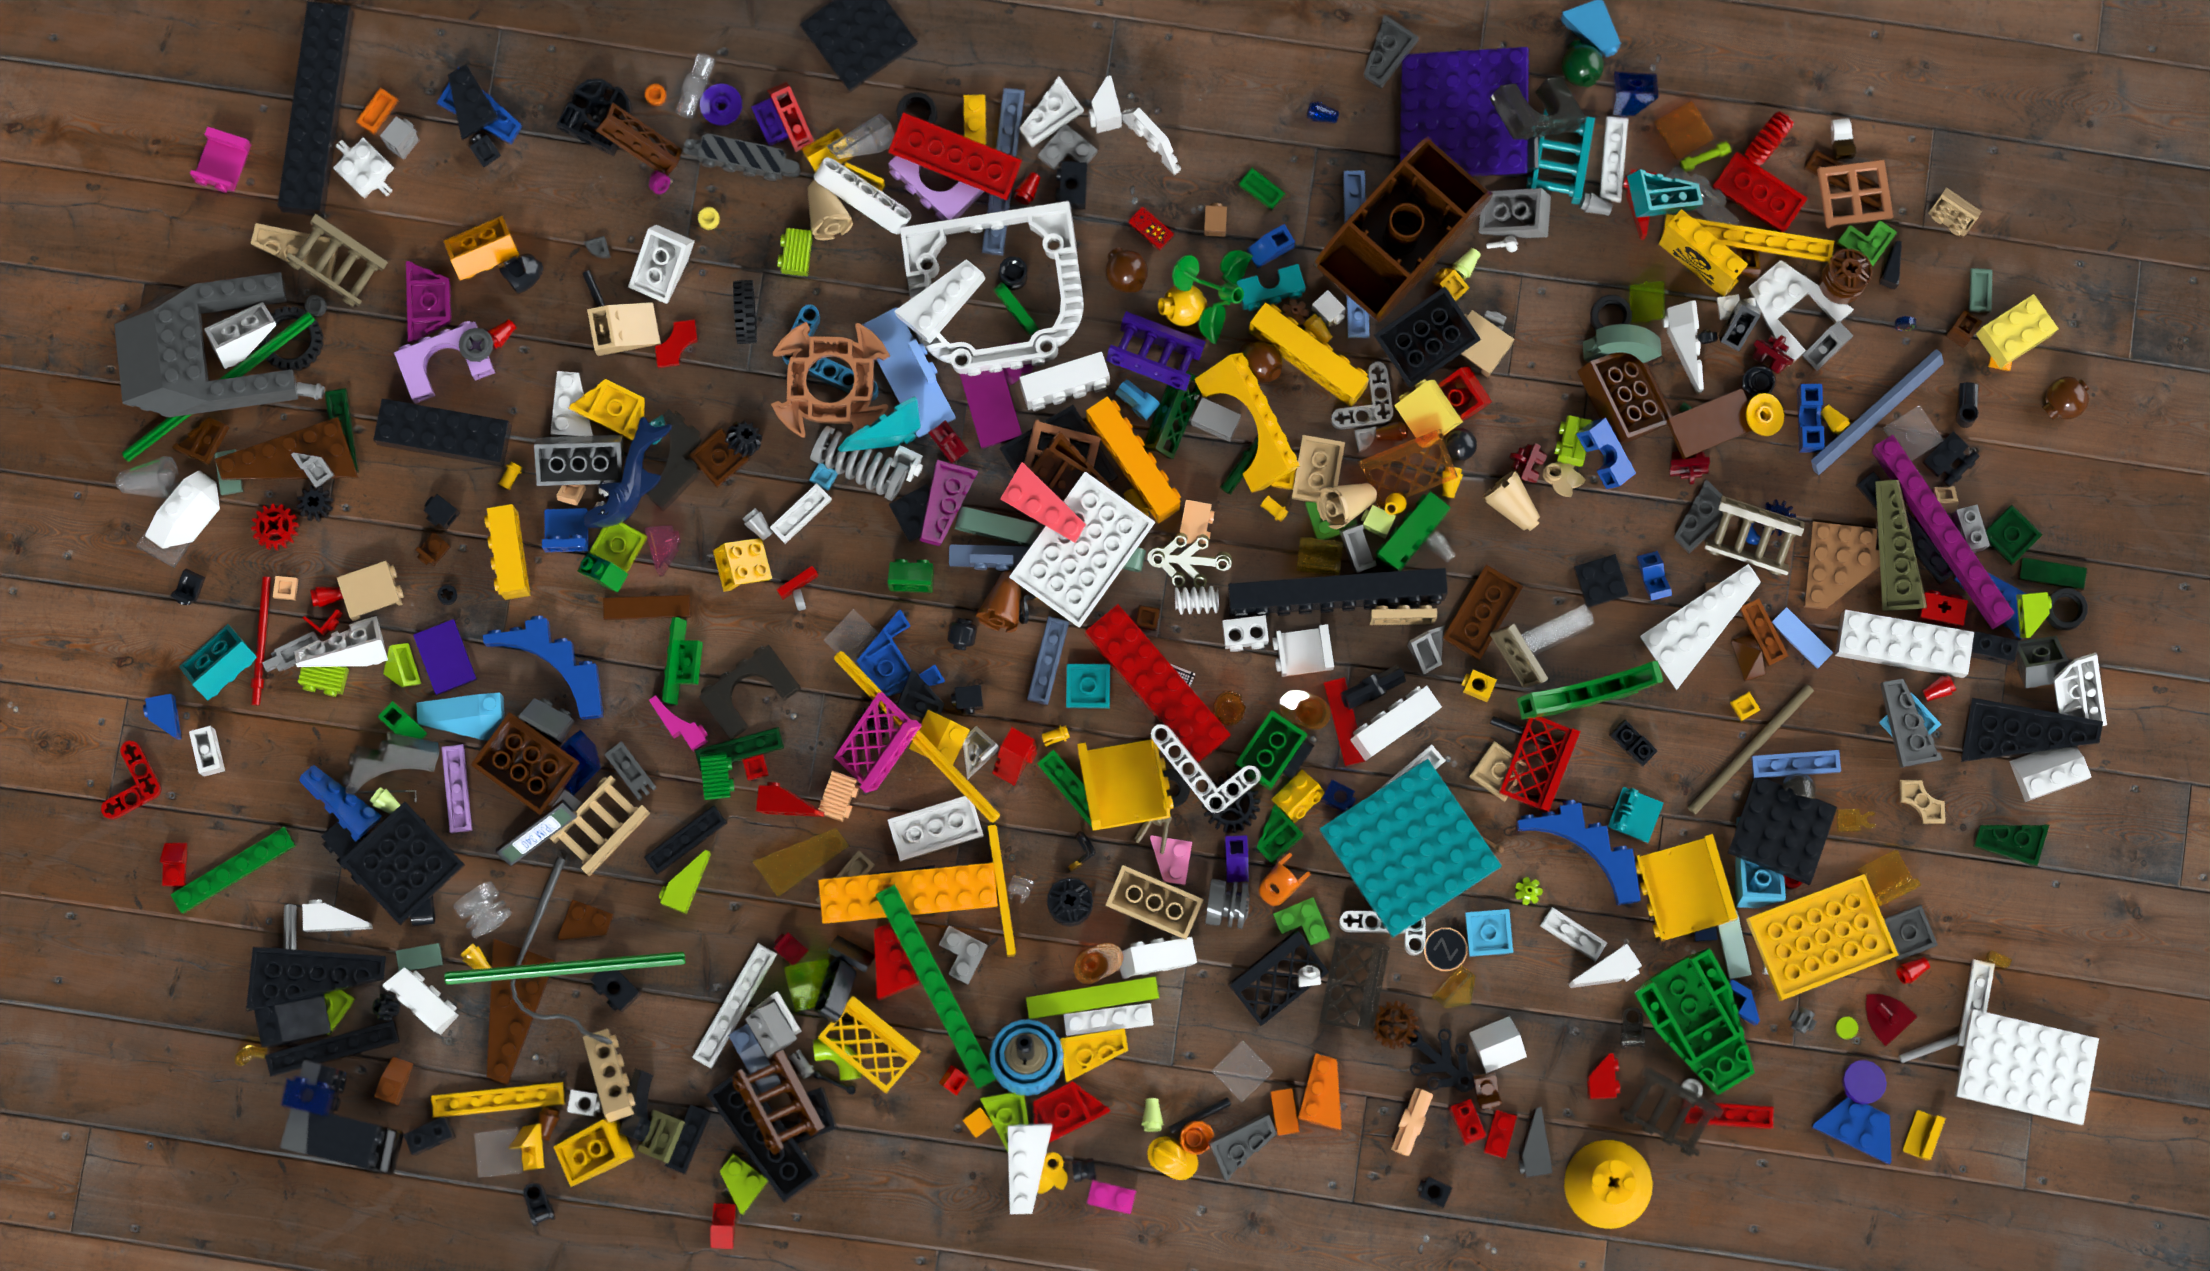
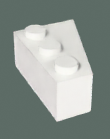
[1117,936,1197,980]

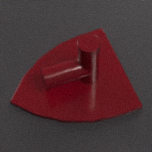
[1865,994,1917,1047]

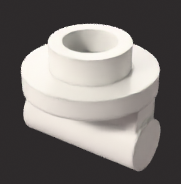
[1298,965,1321,987]

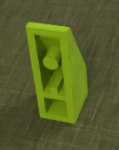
[659,850,711,914]

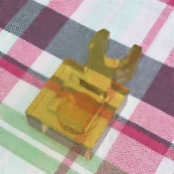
[1836,809,1876,832]

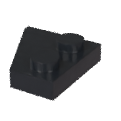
[896,669,944,719]
[796,1087,838,1144]

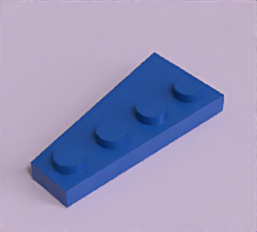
[437,67,522,145]

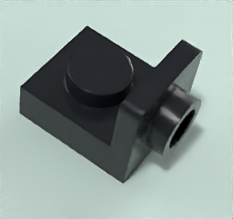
[467,133,501,168]

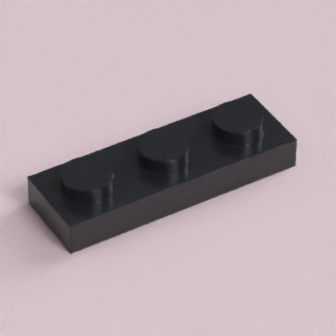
[665,1104,711,1175]

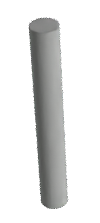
[1899,1033,1959,1063]

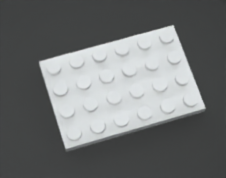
[1009,472,1155,628]
[1954,1009,2099,1125]

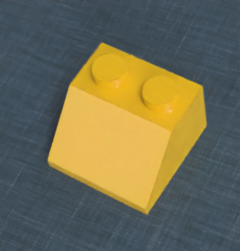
[908,709,970,765]

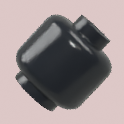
[947,618,977,650]

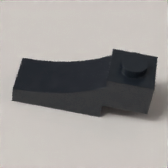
[619,1068,653,1142]

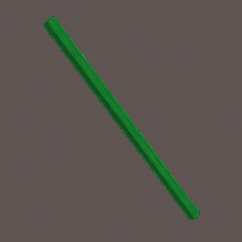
[122,312,315,462]
[444,952,686,985]

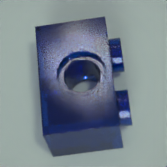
[281,1076,335,1116]

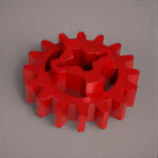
[251,503,299,551]

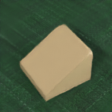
[1933,486,1958,513]

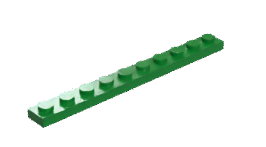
[875,884,996,1089]

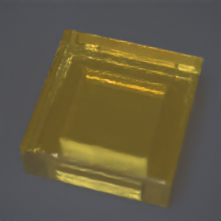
[1985,950,2012,969]

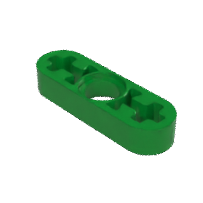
[993,282,1039,337]

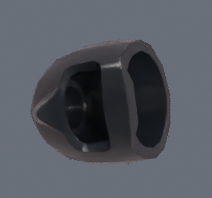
[498,254,544,294]

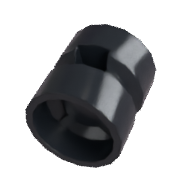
[999,256,1027,291]

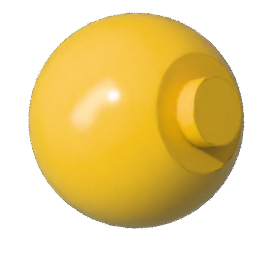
[1158,285,1207,326]

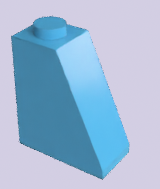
[1560,0,1621,57]

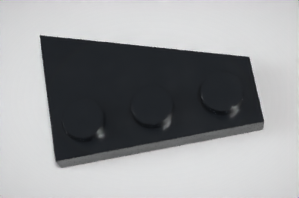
[448,64,499,140]

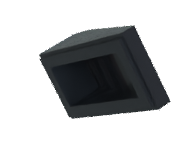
[1879,240,1902,289]

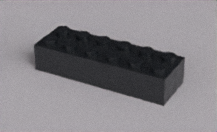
[373,398,512,467]
[706,1069,821,1203]

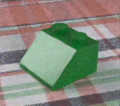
[888,559,934,593]

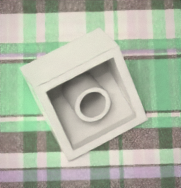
[1088,75,1122,133]

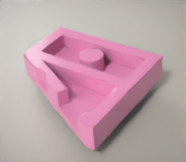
[1150,836,1192,886]

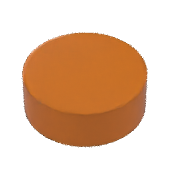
[645,84,667,106]

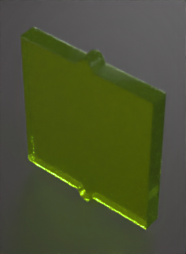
[1630,281,1665,323]

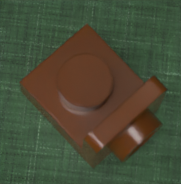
[415,532,451,566]
[1473,1072,1502,1109]

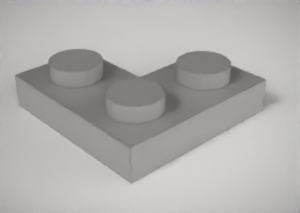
[1038,124,1098,170]
[939,926,988,985]

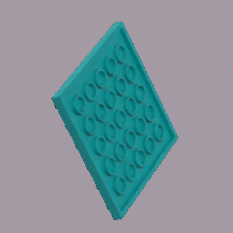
[1319,759,1502,938]

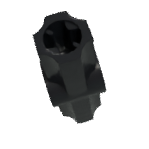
[1340,665,1406,710]

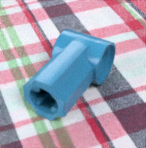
[1115,379,1160,421]

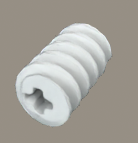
[1175,586,1219,615]

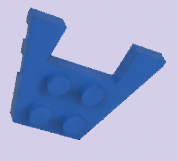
[856,609,945,696]

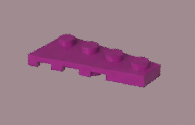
[919,460,978,546]

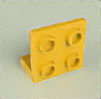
[713,538,772,592]

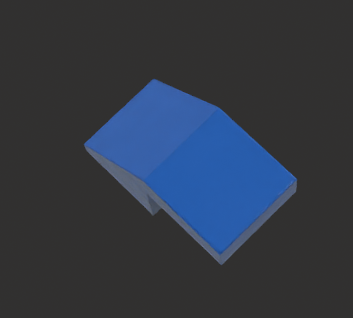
[1637,551,1672,601]
[1729,979,1760,1026]

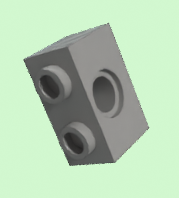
[380,116,419,160]
[1952,505,1990,553]

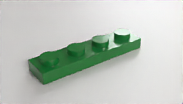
[1037,749,1092,828]

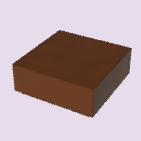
[1136,605,1160,631]

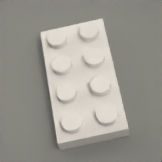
[888,796,984,862]

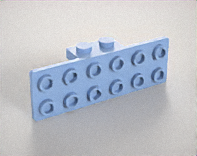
[862,308,955,438]

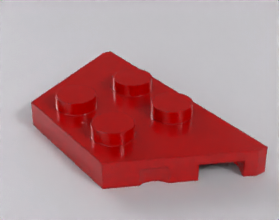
[1033,1081,1111,1144]

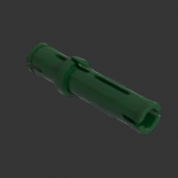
[1220,435,1258,495]

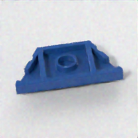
[1812,1097,1891,1165]

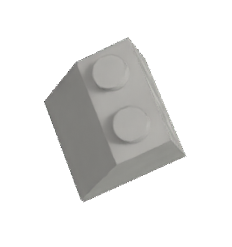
[745,1001,797,1059]

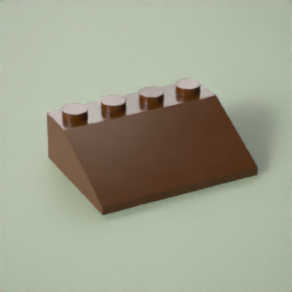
[1577,352,1673,445]
[471,712,580,815]

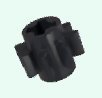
[372,994,400,1021]

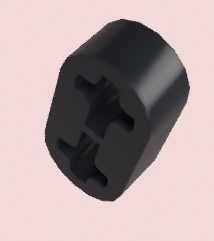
[1283,740,1315,779]

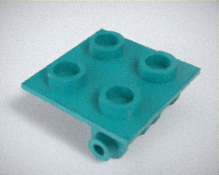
[1608,787,1664,843]

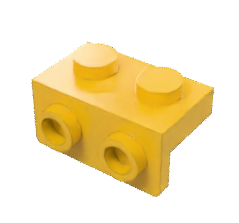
[1271,770,1325,823]

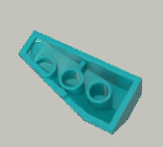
[838,396,921,452]

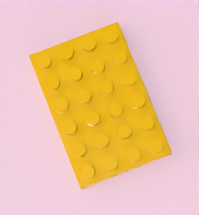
[1746,874,1898,1001]

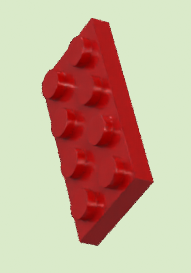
[1712,152,1808,233]

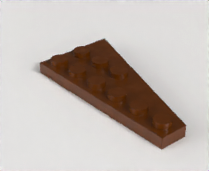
[215,417,359,480]

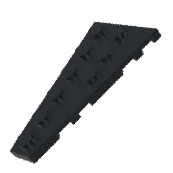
[1961,698,2103,762]
[246,947,386,1012]

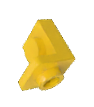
[1432,268,1470,302]

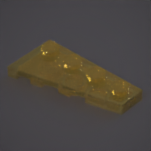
[752,828,849,897]

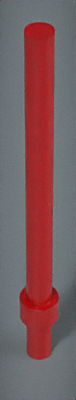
[251,577,271,706]

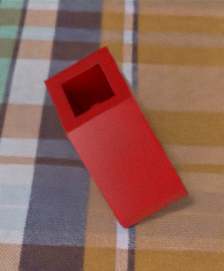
[1587,1053,1620,1100]

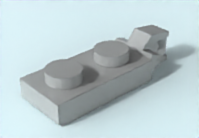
[262,631,318,672]

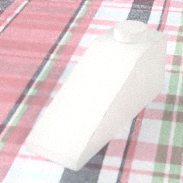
[302,900,373,932]

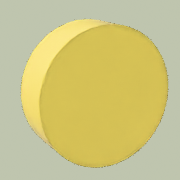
[698,207,720,230]

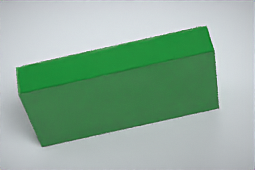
[1239,168,1285,211]

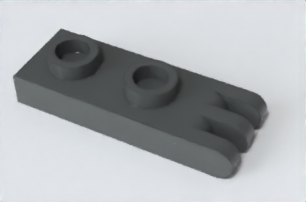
[604,741,657,801]

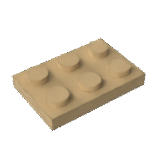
[1292,435,1345,503]
[1369,605,1437,625]

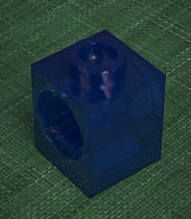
[1321,780,1357,813]

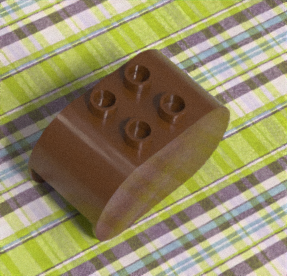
[1314,137,1493,323]

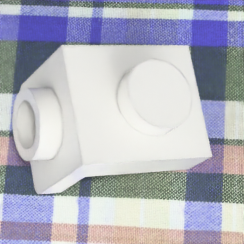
[891,445,923,482]

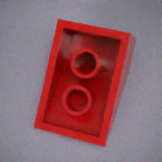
[1438,367,1492,422]

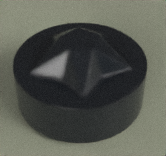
[1696,329,1718,344]

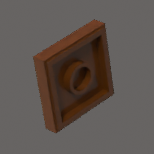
[688,428,749,488]

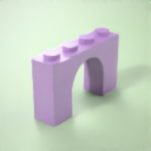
[889,156,985,221]
[394,321,495,404]

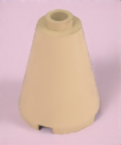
[808,180,853,240]
[1482,470,1540,531]
[1316,483,1377,529]

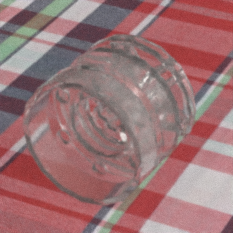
[453,881,512,938]

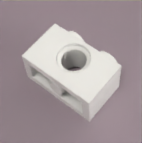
[189,726,225,777]

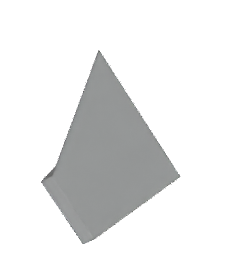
[1407,626,1445,674]

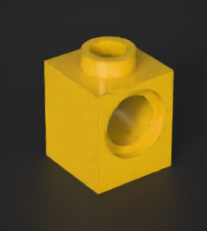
[1462,670,1497,702]

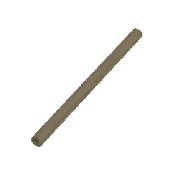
[1688,684,1814,815]

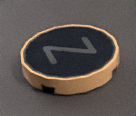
[1424,928,1467,971]

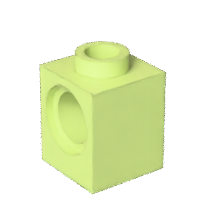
[1361,505,1396,539]

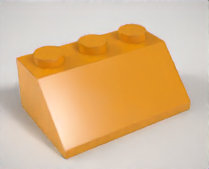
[444,216,519,280]

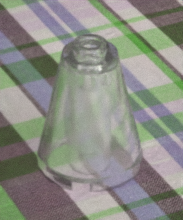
[116,456,179,499]

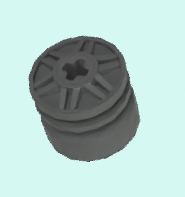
[1205,879,1250,929]

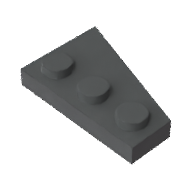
[1364,15,1419,89]
[1674,479,1723,554]
[1208,1113,1277,1182]

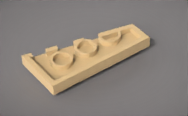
[251,223,339,280]

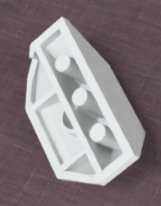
[145,470,220,549]
[2053,653,2107,726]

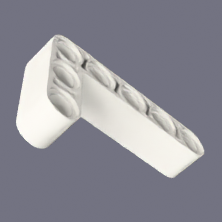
[1151,725,1261,813]

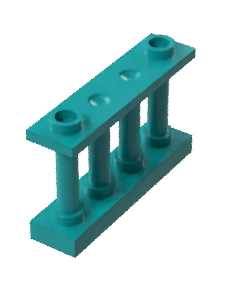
[1526,109,1595,205]

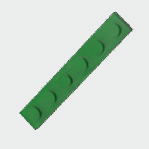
[171,827,296,914]

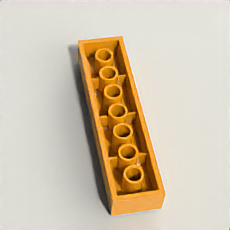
[818,863,998,924]

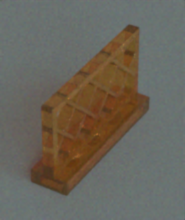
[1358,429,1458,508]

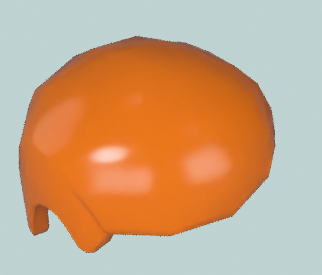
[1179,1121,1214,1154]

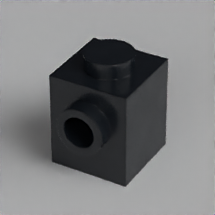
[423,494,460,530]
[951,685,983,715]

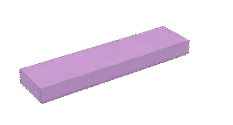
[442,744,473,833]

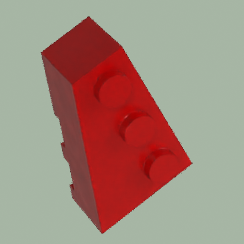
[992,727,1037,786]
[874,923,919,1001]

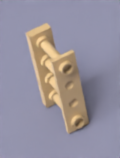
[550,775,650,877]

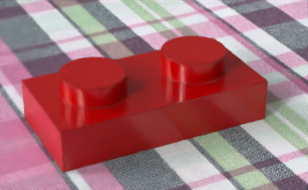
[1483,1110,1517,1159]

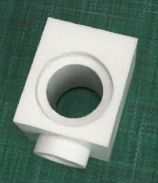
[1311,290,1345,327]
[567,1090,602,1117]

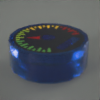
[1895,316,1917,331]

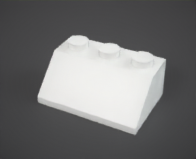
[2009,747,2091,802]

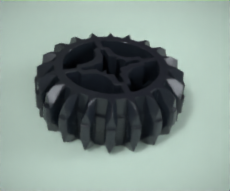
[1202,774,1261,833]

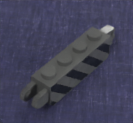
[684,133,801,181]

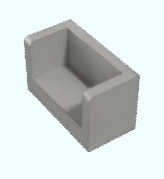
[1191,397,1241,442]
[1339,523,1377,572]

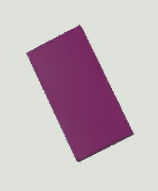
[959,368,1022,449]

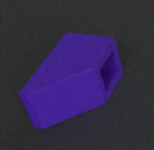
[1225,835,1249,883]

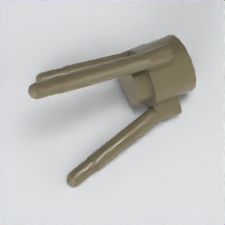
[1134,816,1172,854]

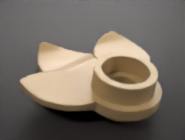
[1543,462,1585,497]

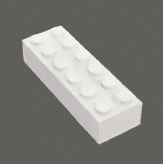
[1835,610,1974,678]

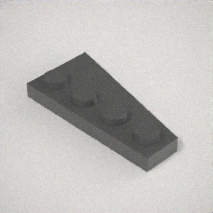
[1880,679,1943,768]

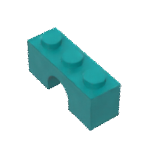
[1237,264,1306,311]

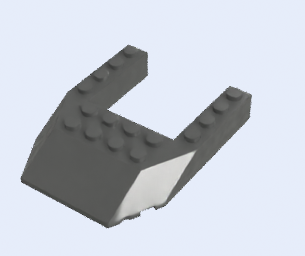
[114,272,298,417]

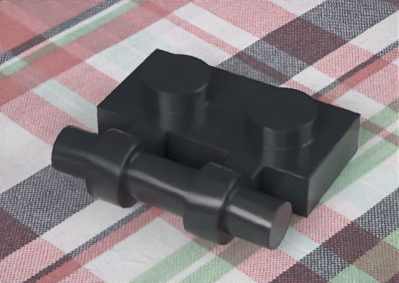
[1922,431,1980,487]

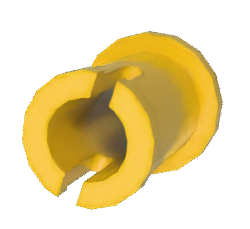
[498,462,522,490]
[1260,496,1289,522]
[1041,725,1070,747]

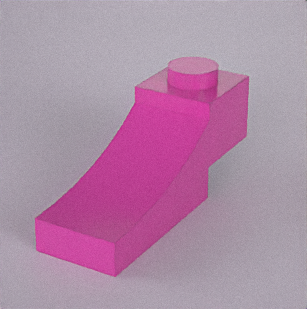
[649,695,708,752]

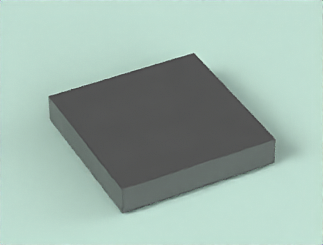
[1884,905,1938,961]

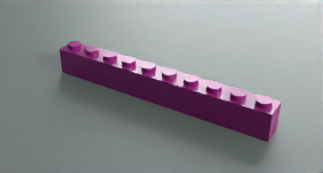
[1872,435,2014,630]

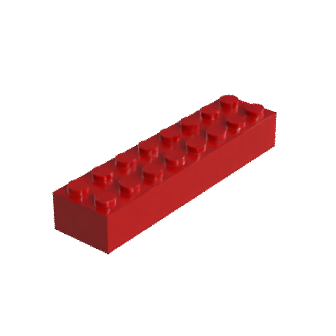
[1085,604,1231,764]

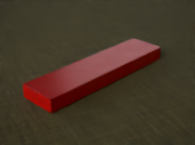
[1323,677,1366,767]
[1684,1101,1774,1129]

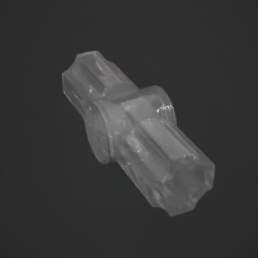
[675,53,716,119]

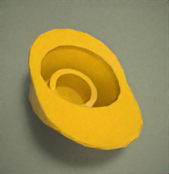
[1147,1136,1198,1180]

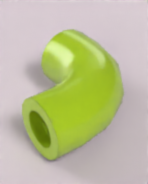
[813,1038,862,1081]

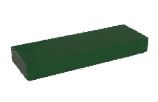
[2018,557,2087,590]

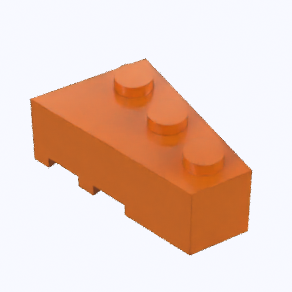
[1298,1054,1341,1131]

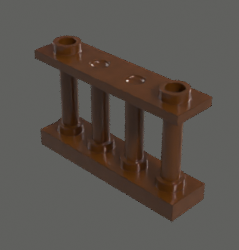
[732,1050,824,1155]

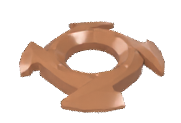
[771,321,890,438]

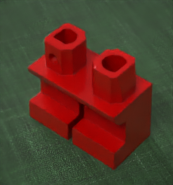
[1448,1099,1486,1146]

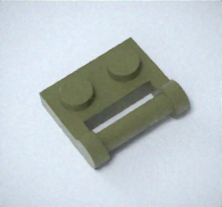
[636,1109,685,1163]

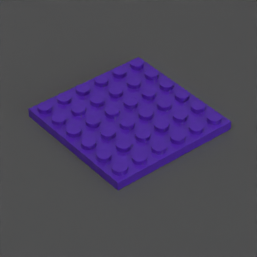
[1400,47,1529,176]

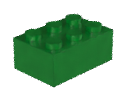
[1235,710,1308,791]

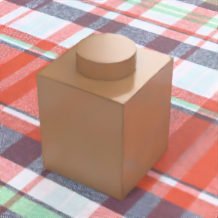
[1204,203,1227,237]

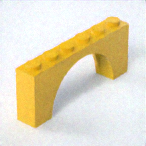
[1194,352,1300,493]

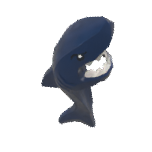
[584,417,672,528]

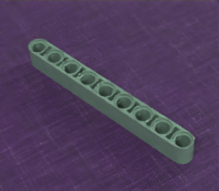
[955,507,1146,572]

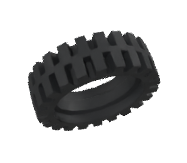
[733,280,757,344]
[258,306,323,372]

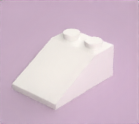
[629,225,695,304]
[204,302,276,369]
[1568,944,1642,988]

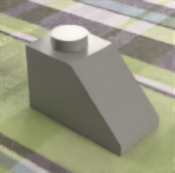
[1802,321,1853,371]

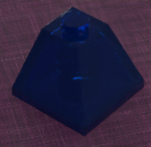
[1612,72,1659,117]
[560,730,601,796]

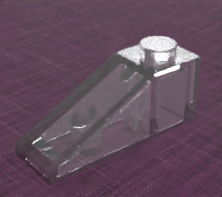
[827,113,895,159]

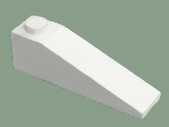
[1662,300,1704,394]
[294,616,388,667]

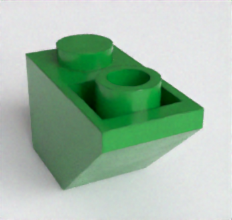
[577,553,628,593]
[377,701,428,749]

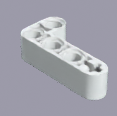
[1339,911,1425,956]

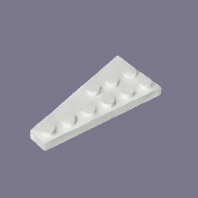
[1640,564,1761,691]

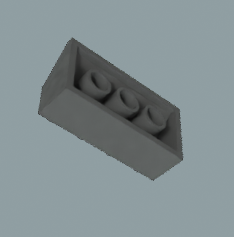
[534,435,624,486]

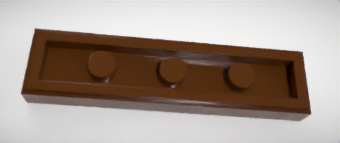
[1804,149,1890,211]
[603,595,691,620]

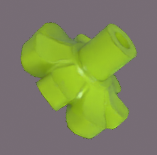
[1515,877,1543,905]

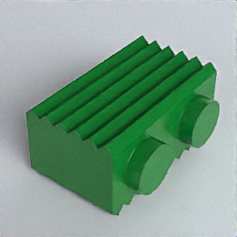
[700,752,735,800]

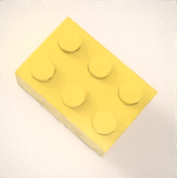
[1976,294,2059,369]

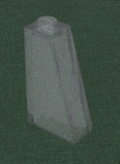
[1521,604,1595,656]

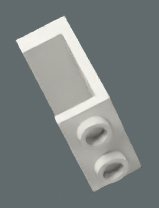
[1272,624,1334,677]

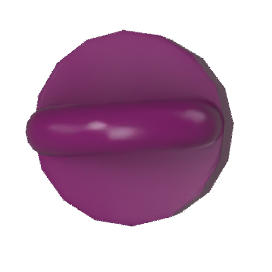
[649,170,670,195]

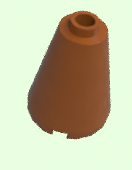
[976,570,1021,633]

